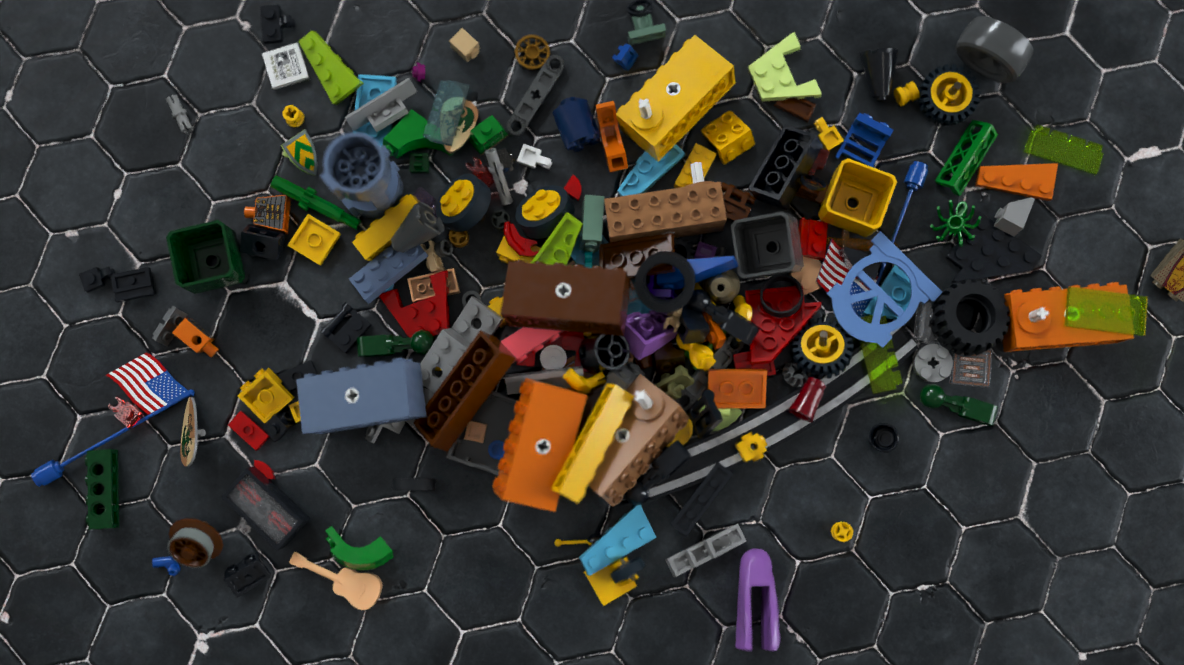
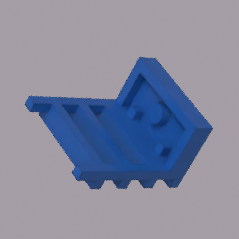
[835,113,893,167]

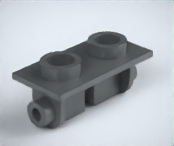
[152,305,188,347]

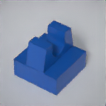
[612,43,638,71]

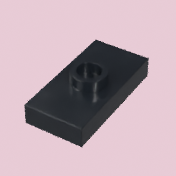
[277,360,318,392]

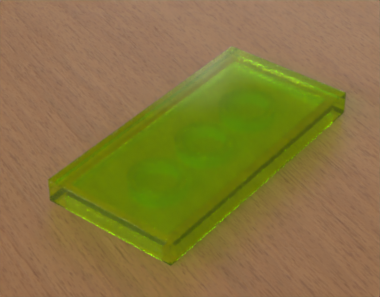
[1065,287,1148,336]

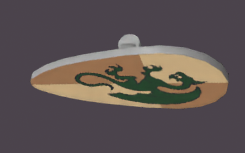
[180,397,206,466]

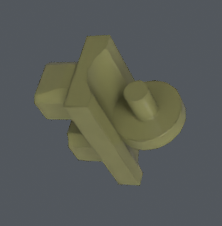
[655,365,694,399]

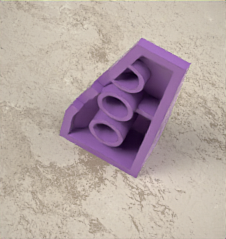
[624,310,678,360]

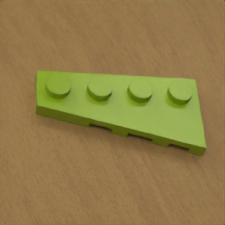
[531,212,583,266]

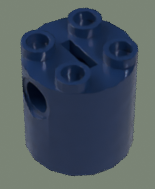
[552,97,601,152]

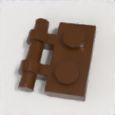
[721,182,756,222]

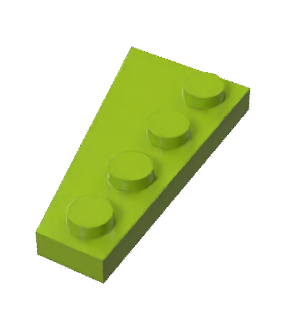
[298,31,364,105]

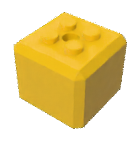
[818,158,897,237]

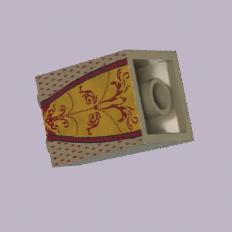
[1151,238,1184,302]

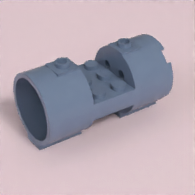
[320,132,403,219]

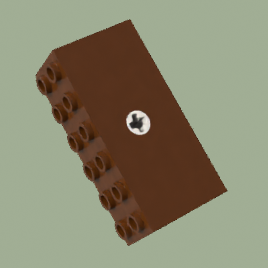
[500,260,631,336]

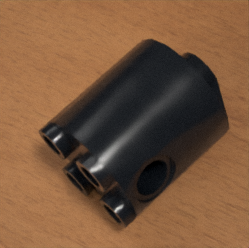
[579,334,630,373]

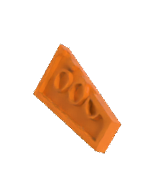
[975,163,1058,201]

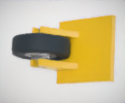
[584,557,645,606]

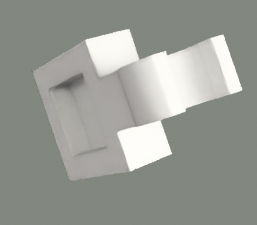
[517,144,552,169]

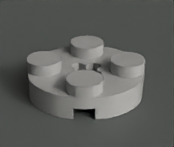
[913,344,953,383]

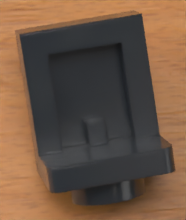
[263,409,297,442]

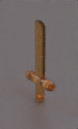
[826,229,899,251]

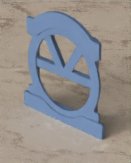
[827,231,942,348]

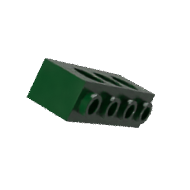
[85,449,119,530]

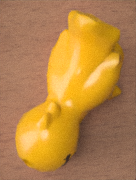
[676,334,716,371]

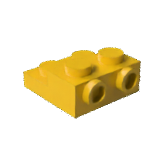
[238,368,294,424]

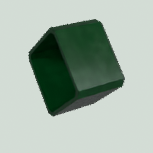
[166,220,245,294]

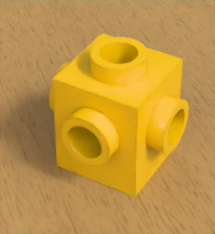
[735,432,767,462]

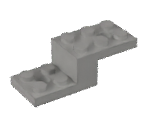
[420,296,504,394]

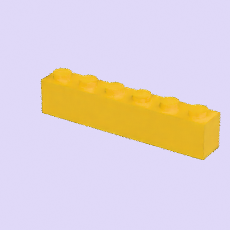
[551,383,634,503]

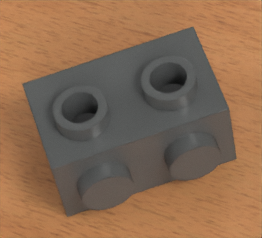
[602,362,645,391]

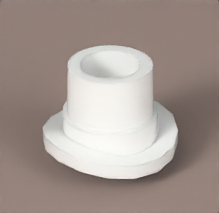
[540,345,567,370]

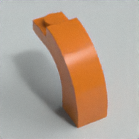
[595,101,628,172]

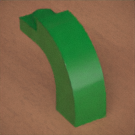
[325,526,394,570]

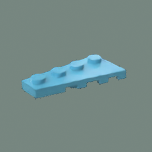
[617,144,685,196]

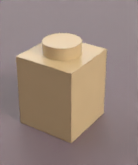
[449,28,480,62]

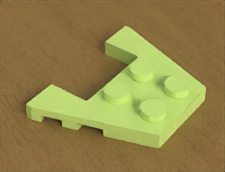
[748,32,822,101]

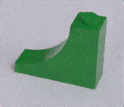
[383,109,453,159]

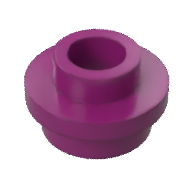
[412,62,425,81]

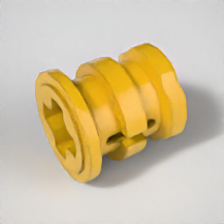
[282,105,304,127]

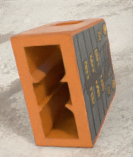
[244,195,291,234]
[172,318,219,358]

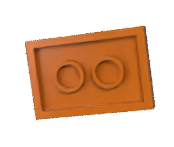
[707,369,767,408]

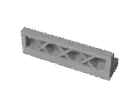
[505,366,584,395]

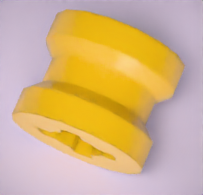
[831,522,853,542]

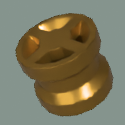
[449,230,469,248]

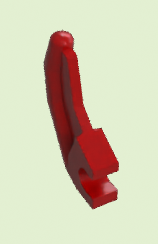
[504,222,539,258]

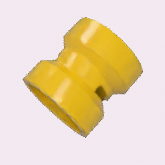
[894,81,920,106]

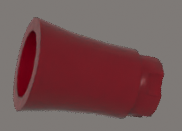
[788,377,826,422]

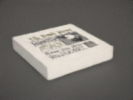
[262,42,309,90]

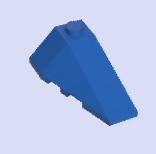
[657,256,738,291]

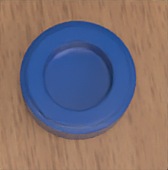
[488,440,505,460]

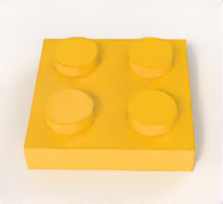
[287,214,341,266]

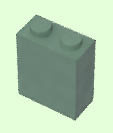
[579,195,604,254]

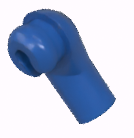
[152,556,180,576]

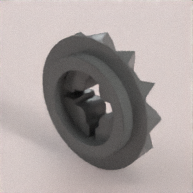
[782,360,810,387]

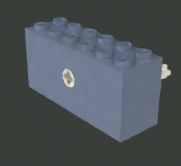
[296,358,427,434]

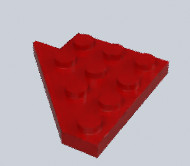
[745,286,822,365]

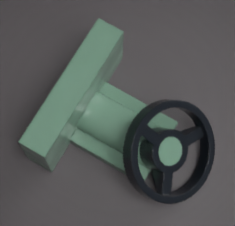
[627,0,666,45]

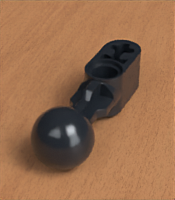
[687,289,761,345]
[625,440,692,505]

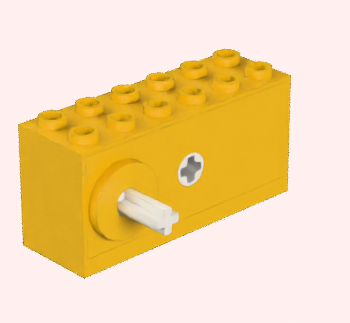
[616,35,736,162]

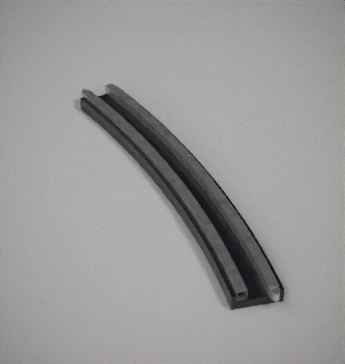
[643,319,918,500]

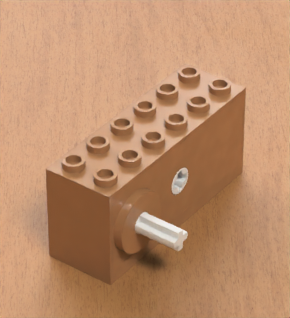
[604,162,727,243]
[588,374,689,507]

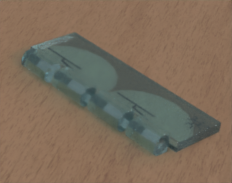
[423,80,470,146]

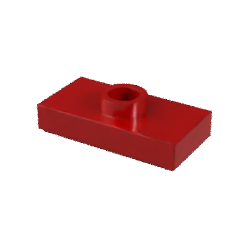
[228,411,270,451]

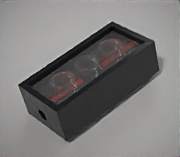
[221,466,310,551]

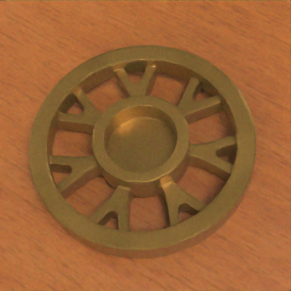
[515,35,550,70]

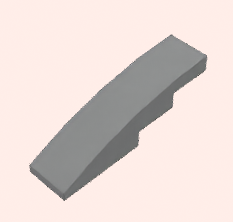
[665,524,746,577]

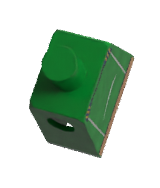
[469,115,509,156]

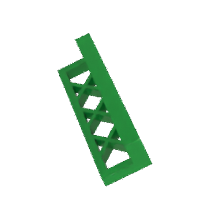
[935,120,998,196]

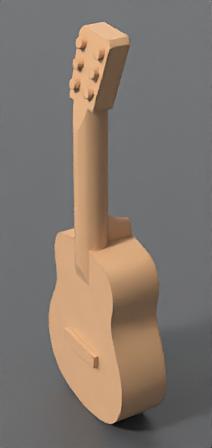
[289,552,382,610]

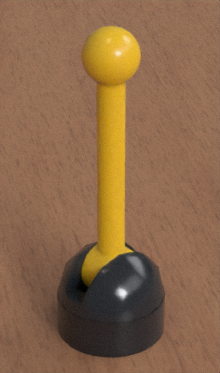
[554,533,601,547]

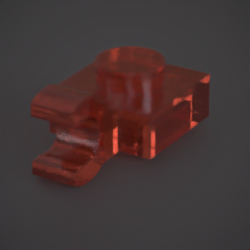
[808,148,830,176]

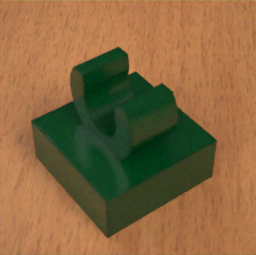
[409,153,429,173]

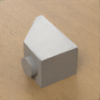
[994,197,1035,236]

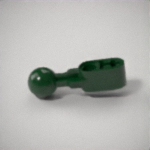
[357,330,435,358]
[920,384,998,426]

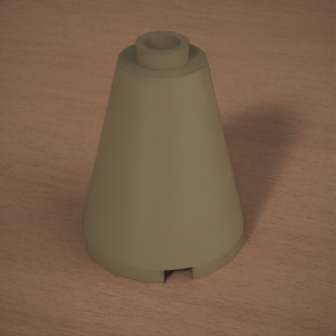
[702,270,740,305]

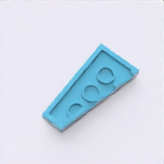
[579,505,656,576]

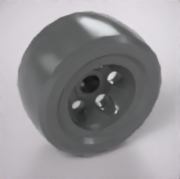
[955,16,1034,83]

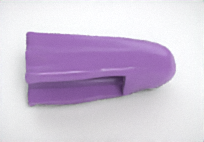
[735,548,780,651]

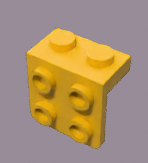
[701,111,755,165]

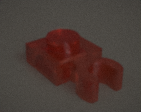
[465,157,494,187]
[108,396,144,429]

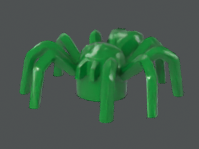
[930,200,982,247]

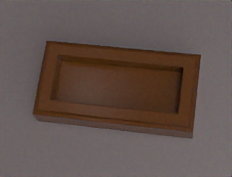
[774,98,816,123]

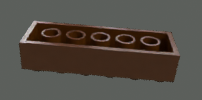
[413,330,516,452]

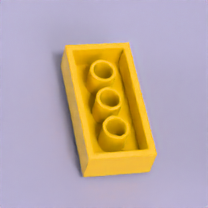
[674,143,717,188]

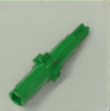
[270,175,361,230]

